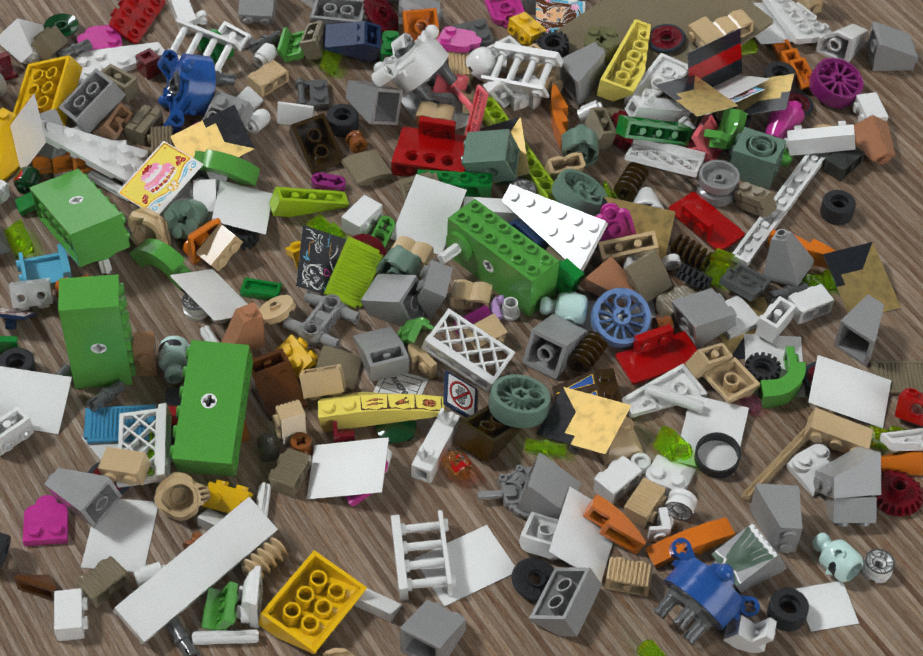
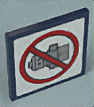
[0,308,37,330]
[443,371,477,418]

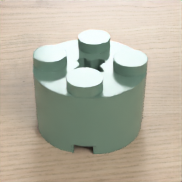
[561,124,599,167]
[164,198,209,239]
[376,245,421,277]

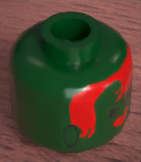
[13,166,41,194]

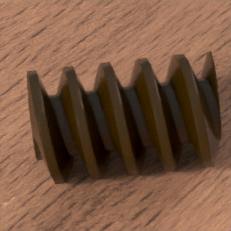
[614,162,649,202]
[670,234,714,271]
[567,330,608,372]

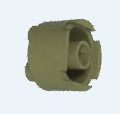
[584,26,619,66]

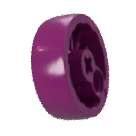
[809,58,864,108]

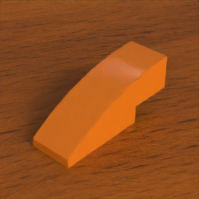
[583,494,646,555]

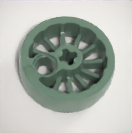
[552,169,608,217]
[488,374,551,428]

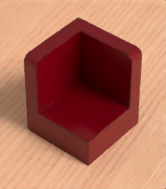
[135,48,162,80]
[0,51,17,81]
[333,421,355,443]

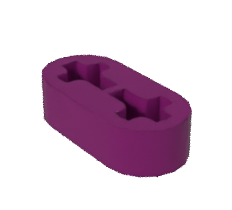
[311,172,346,191]

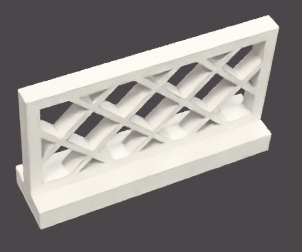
[625,139,706,178]
[421,308,515,392]
[116,403,172,488]

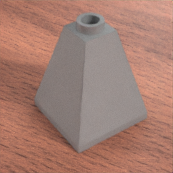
[763,229,814,286]

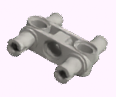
[283,290,360,348]

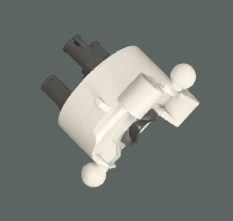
[371,24,458,102]

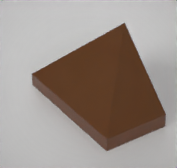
[14,574,57,601]

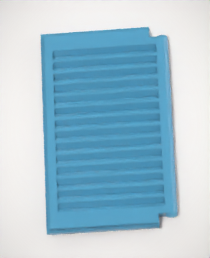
[84,405,156,444]

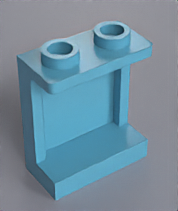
[16,244,72,288]

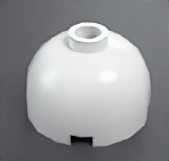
[465,47,499,81]

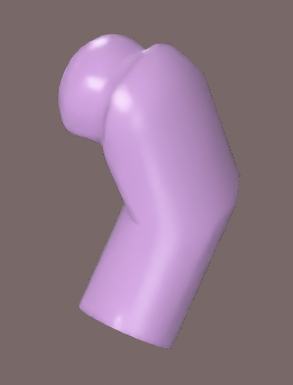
[489,295,505,320]

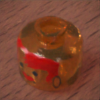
[441,450,472,481]

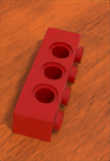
[391,146,467,177]
[894,388,923,426]

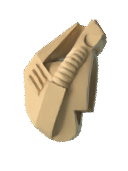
[128,207,171,246]
[154,472,210,521]

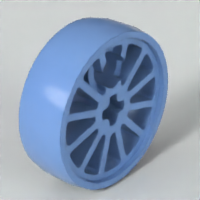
[591,288,651,348]

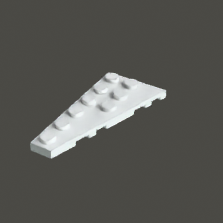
[762,0,832,45]
[48,42,163,87]
[41,119,148,185]
[502,184,608,271]

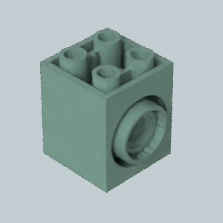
[728,127,787,190]
[461,129,520,182]

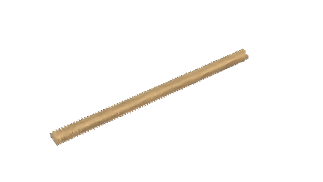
[741,408,835,502]

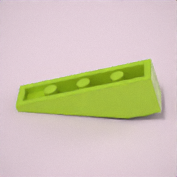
[269,187,349,217]

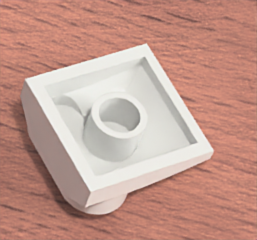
[786,444,833,497]
[645,454,696,497]
[519,511,559,560]
[237,566,263,628]

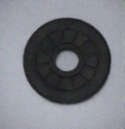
[512,558,554,602]

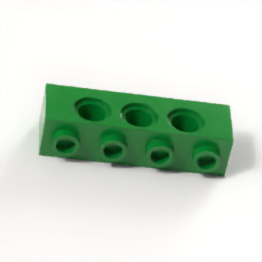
[615,115,693,146]
[417,170,492,201]

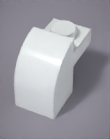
[510,74,541,112]
[723,615,777,653]

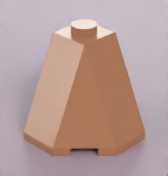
[854,115,895,164]
[579,256,635,308]
[221,302,265,352]

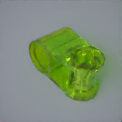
[652,426,693,462]

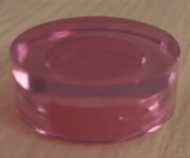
[741,395,763,415]

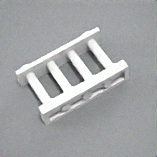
[158,18,241,73]
[481,41,564,98]
[391,510,456,601]

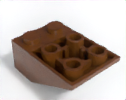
[250,348,308,420]

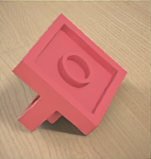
[686,114,723,162]

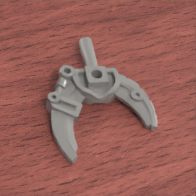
[477,465,532,519]

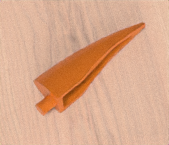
[881,451,923,475]

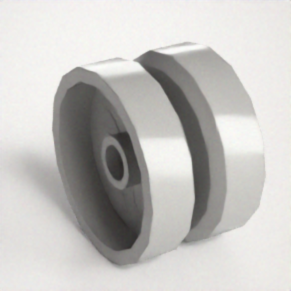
[696,160,740,207]

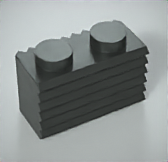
[824,146,865,181]

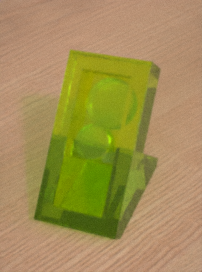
[705,248,735,288]

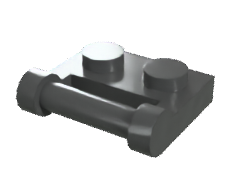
[295,78,329,110]

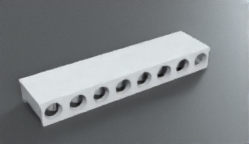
[113,497,278,645]

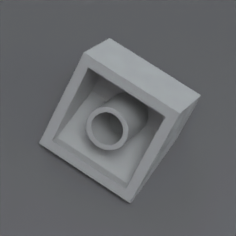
[416,259,453,319]
[825,495,877,527]

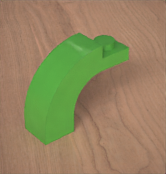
[704,108,747,150]
[194,149,260,186]
[129,239,191,290]
[758,346,806,408]

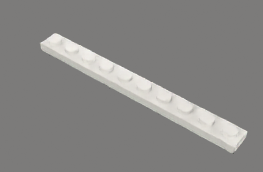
[730,152,830,267]

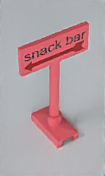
[431,74,489,136]

